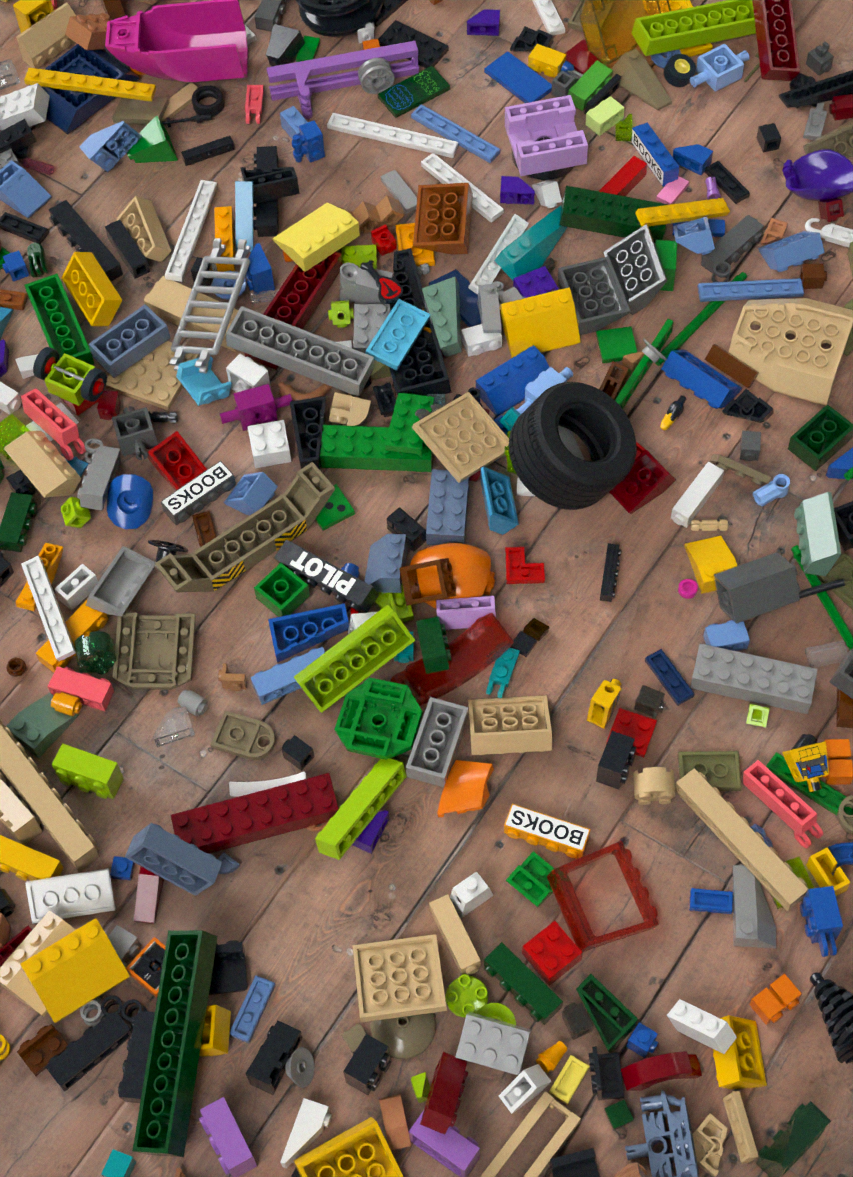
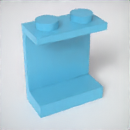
[176,357,232,406]

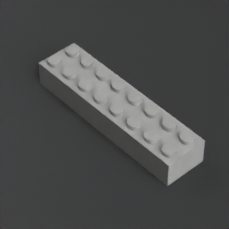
[226,306,374,397]

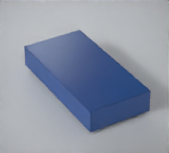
[689,888,733,914]

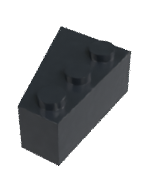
[240,167,300,204]
[245,1021,303,1095]

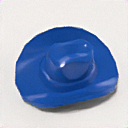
[107,474,153,529]

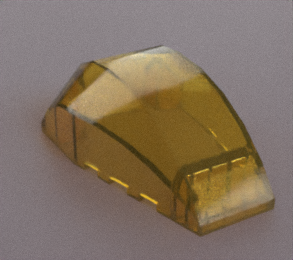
[579,0,671,65]

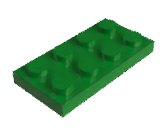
[385,393,435,455]

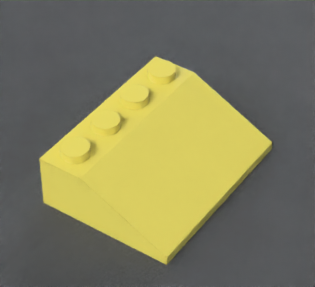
[273,203,360,272]

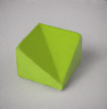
[411,1072,430,1103]

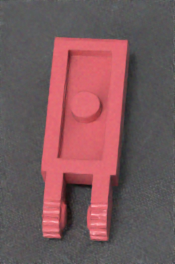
[245,85,264,124]

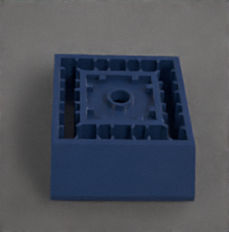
[29,44,140,135]

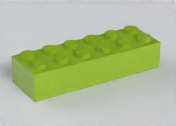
[294,605,415,713]

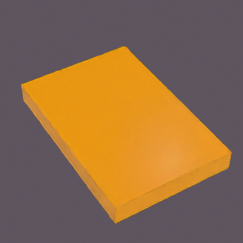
[395,223,435,267]

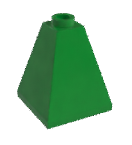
[127,116,178,163]

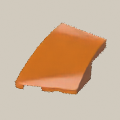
[437,760,494,818]

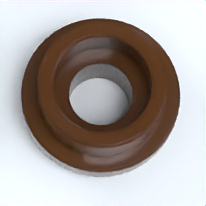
[6,658,26,677]

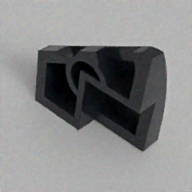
[510,26,554,52]
[722,389,774,423]

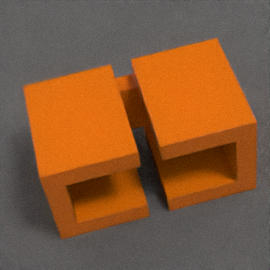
[822,739,853,785]
[749,974,802,1025]

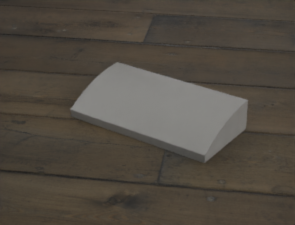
[86,546,156,616]

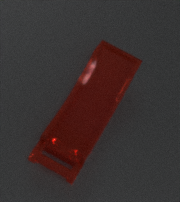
[391,613,514,706]

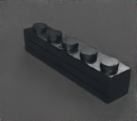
[181,135,235,166]
[600,543,621,602]

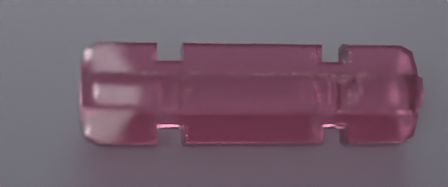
[22,158,54,175]

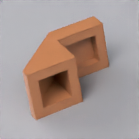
[379,1094,411,1150]

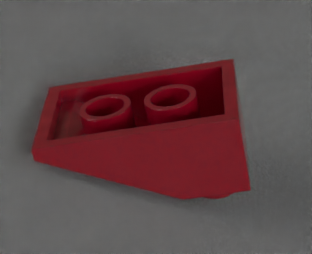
[609,449,676,514]

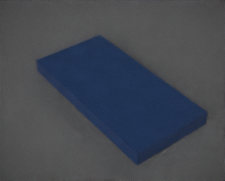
[429,269,481,327]

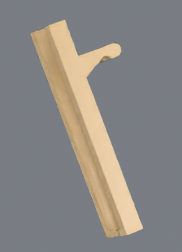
[481,1091,581,1177]

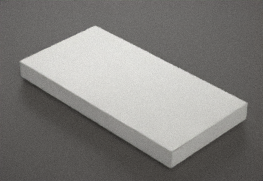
[25,868,116,924]

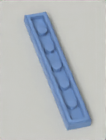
[411,104,500,163]
[697,278,804,302]

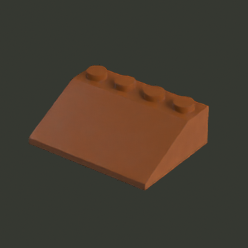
[413,183,473,255]

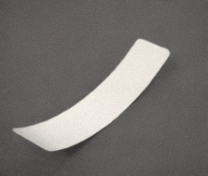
[229,772,306,797]

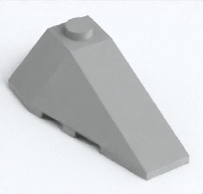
[732,865,776,948]

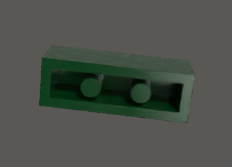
[0,492,37,552]
[416,616,452,674]

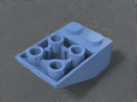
[80,121,142,172]
[0,160,52,218]

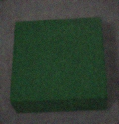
[604,1100,634,1130]

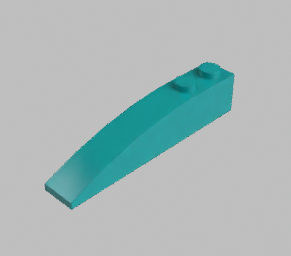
[494,206,567,281]

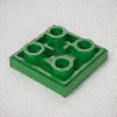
[596,326,637,364]

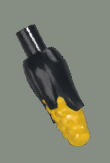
[660,395,687,431]

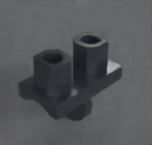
[372,382,396,417]

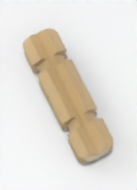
[691,520,728,531]

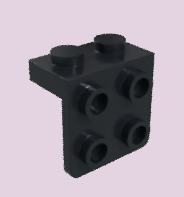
[209,940,247,995]
[588,1046,624,1101]

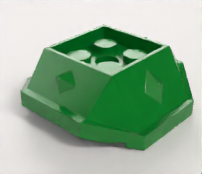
[334,677,423,760]

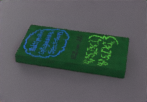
[378,66,450,118]

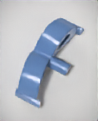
[750,824,773,848]

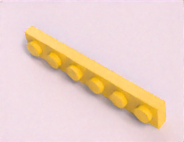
[635,198,730,227]

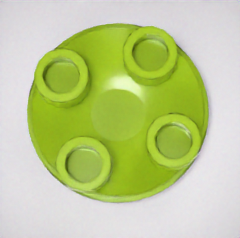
[445,974,488,1018]

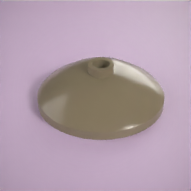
[371,1013,435,1059]

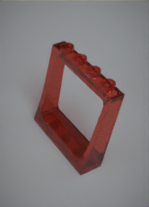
[547,840,659,952]

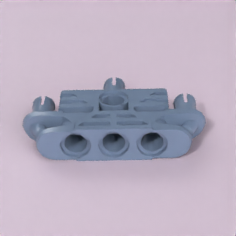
[625,1090,700,1177]

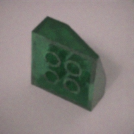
[756,1101,831,1177]

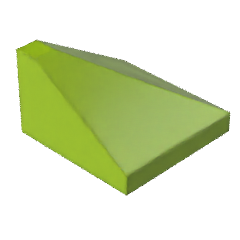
[746,703,770,728]

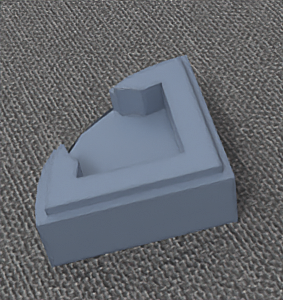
[217,852,240,874]

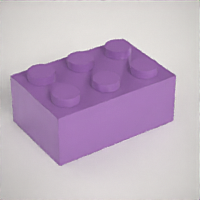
[199,1097,257,1177]
[409,1110,480,1177]

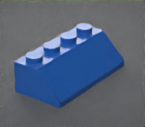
[475,345,550,417]
[661,350,742,409]

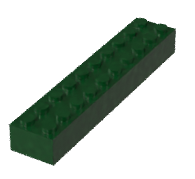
[132,930,218,1157]

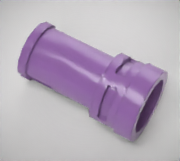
[705,177,721,200]

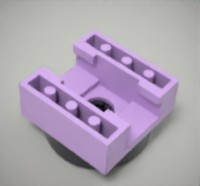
[505,95,588,181]

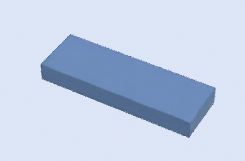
[229,975,275,1043]

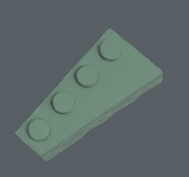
[422,277,462,358]

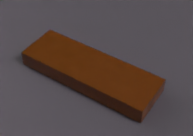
[704,344,759,388]
[192,511,217,547]

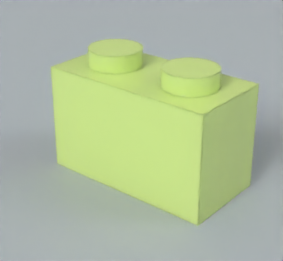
[586,96,624,136]

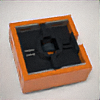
[126,937,166,998]

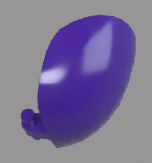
[782,149,853,201]

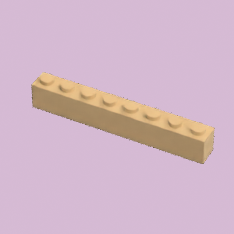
[675,768,808,912]

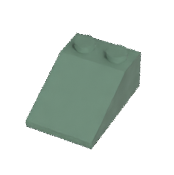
[6,692,79,758]

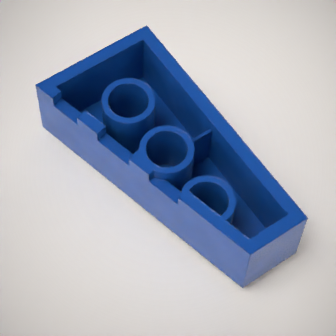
[268,603,349,663]

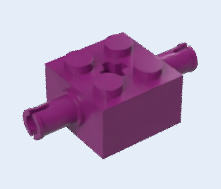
[219,384,292,431]

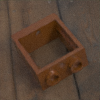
[399,558,456,606]

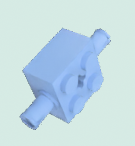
[690,44,750,92]
[516,367,573,414]

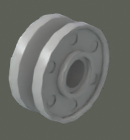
[358,58,394,94]

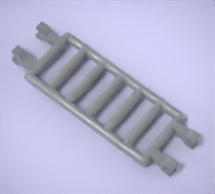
[169,238,251,374]

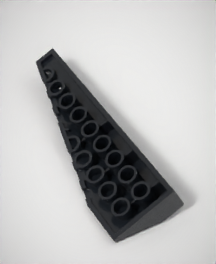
[389,248,452,397]

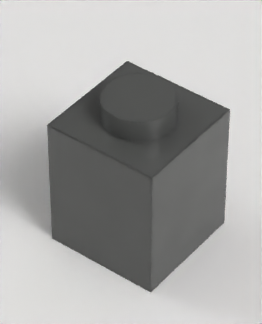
[739,430,761,461]

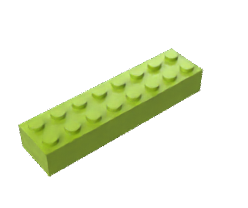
[631,0,756,56]

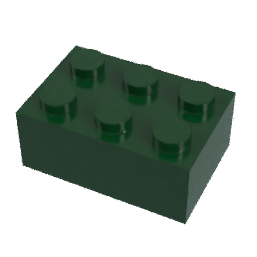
[788,404,853,471]

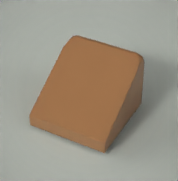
[622,351,645,373]

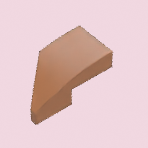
[760,218,788,245]

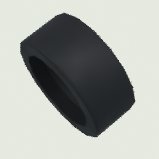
[192,85,224,117]

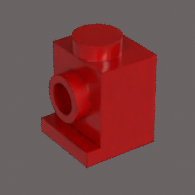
[371,224,397,256]

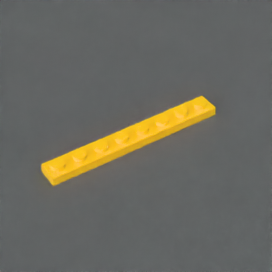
[24,68,156,102]

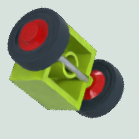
[33,347,107,406]

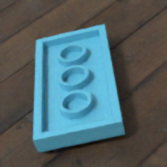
[365,299,430,370]

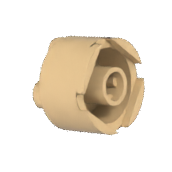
[633,767,676,805]

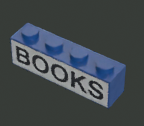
[632,122,679,187]

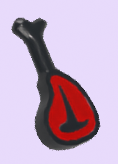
[360,260,403,305]

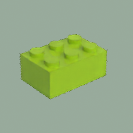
[52,743,124,799]

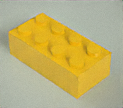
[61,252,122,326]

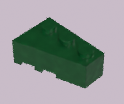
[576,974,639,1053]

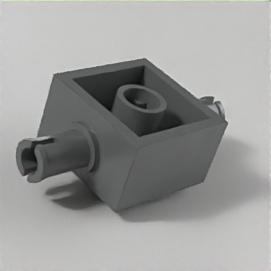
[111,406,158,460]

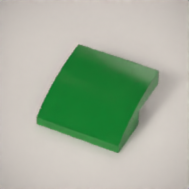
[506,851,565,908]

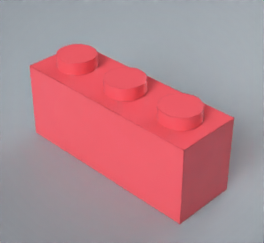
[48,666,114,711]

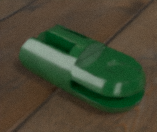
[27,242,48,278]

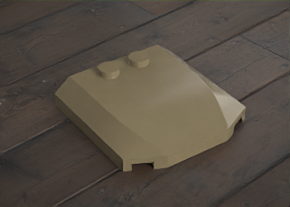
[113,613,196,690]

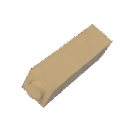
[429,895,481,975]

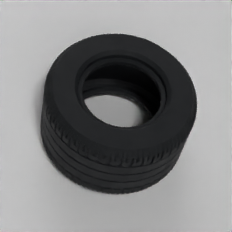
[508,382,637,510]

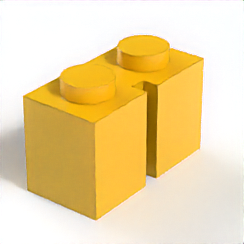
[528,44,566,78]
[806,847,851,896]

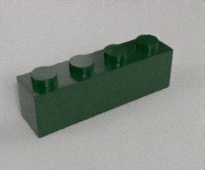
[484,942,563,1025]

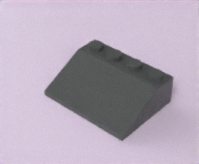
[603,224,667,315]
[558,256,631,335]

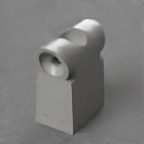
[339,263,393,304]

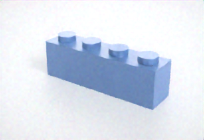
[250,647,325,705]

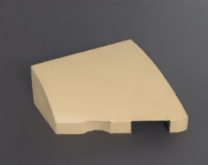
[692,1113,727,1177]

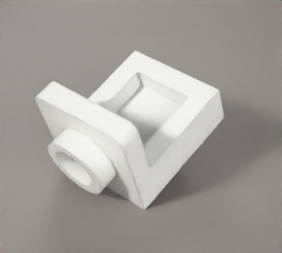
[357,22,375,43]

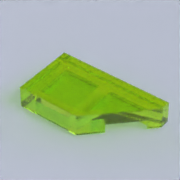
[615,114,632,141]

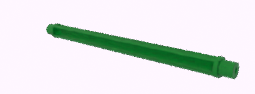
[655,272,747,366]
[791,545,853,650]

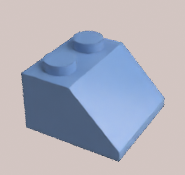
[224,472,278,516]

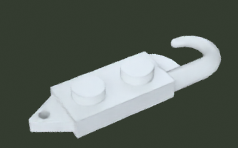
[805,218,853,247]

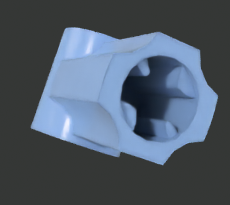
[753,474,790,506]

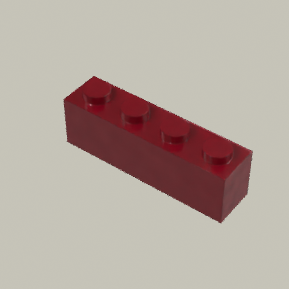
[420,1052,468,1135]

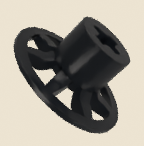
[148,540,189,562]

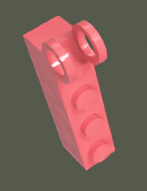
[21,388,86,461]
[743,760,823,848]

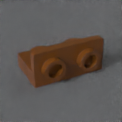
[17,1024,68,1076]

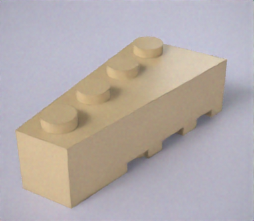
[0,773,42,845]

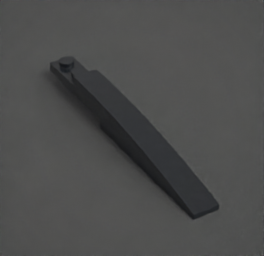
[779,70,853,108]

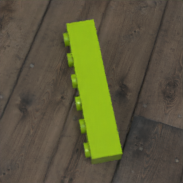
[315,758,406,860]

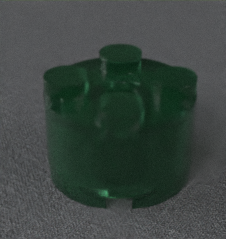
[74,631,117,675]

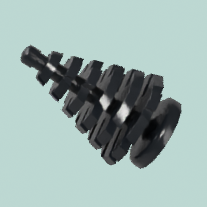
[810,972,853,1064]

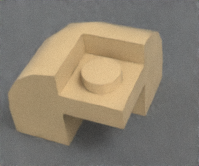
[329,392,371,426]

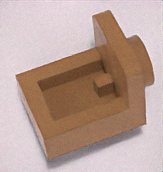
[218,663,247,691]

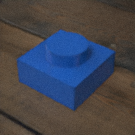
[110,856,135,881]

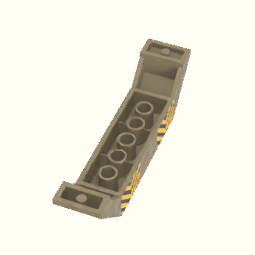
[155,462,335,593]

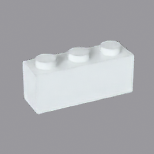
[667,999,737,1054]

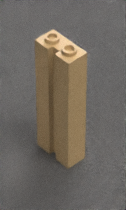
[144,276,239,352]

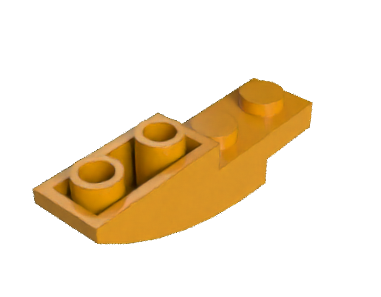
[16,542,63,611]

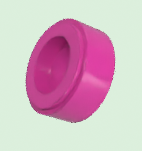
[678,579,698,599]

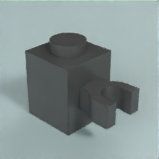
[806,42,834,76]

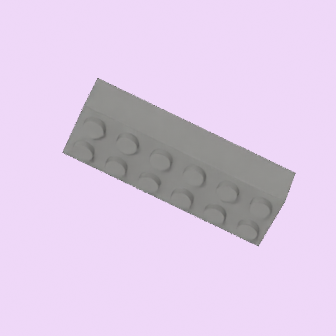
[690,644,818,714]

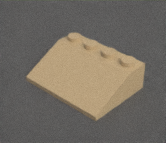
[468,695,552,755]
[0,910,76,1017]

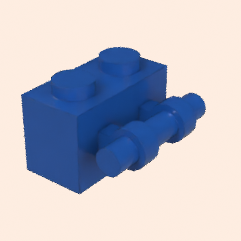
[292,120,325,163]

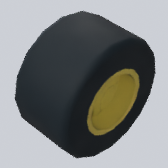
[663,54,696,87]

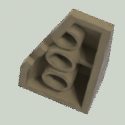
[611,48,672,110]
[803,120,853,158]

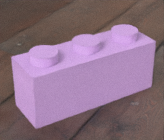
[436,596,497,630]

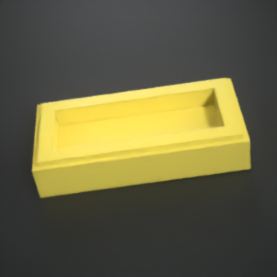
[549,1055,590,1105]

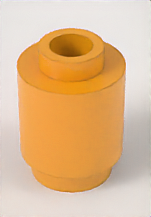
[51,692,82,717]

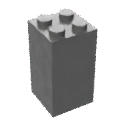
[714,552,800,624]

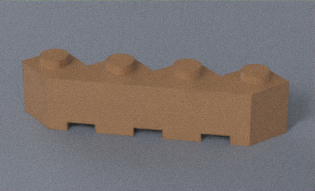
[339,195,405,234]

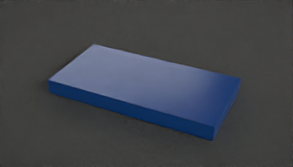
[484,51,552,103]

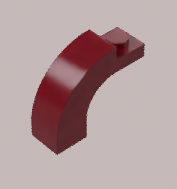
[621,1051,702,1091]

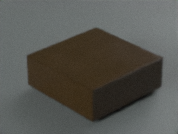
[523,618,550,641]

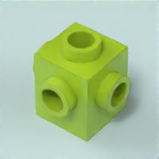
[328,300,354,328]
[60,497,91,528]

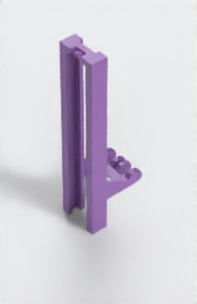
[267,41,419,119]

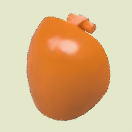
[410,543,495,609]

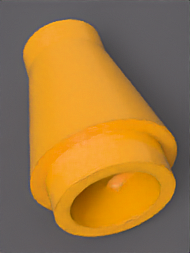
[536,1041,568,1073]

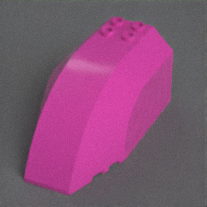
[105,0,248,82]

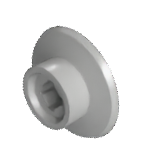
[642,338,667,363]
[285,1047,315,1088]

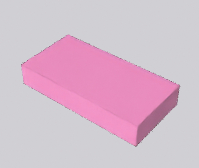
[656,176,689,205]

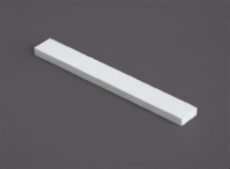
[327,113,458,158]
[165,180,217,282]

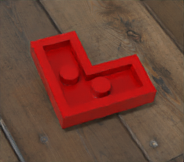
[505,547,545,584]

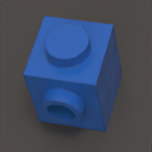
[2,250,29,282]
[627,1022,659,1058]

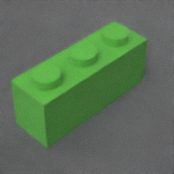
[568,61,613,111]

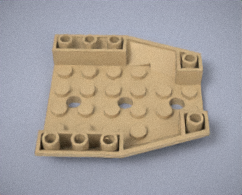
[729,298,853,406]

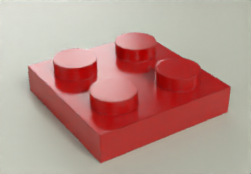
[606,708,657,758]

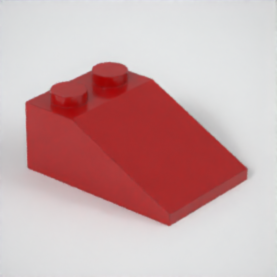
[147,431,207,491]

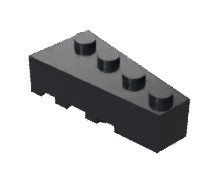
[290,396,327,470]

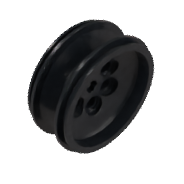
[296,0,384,37]

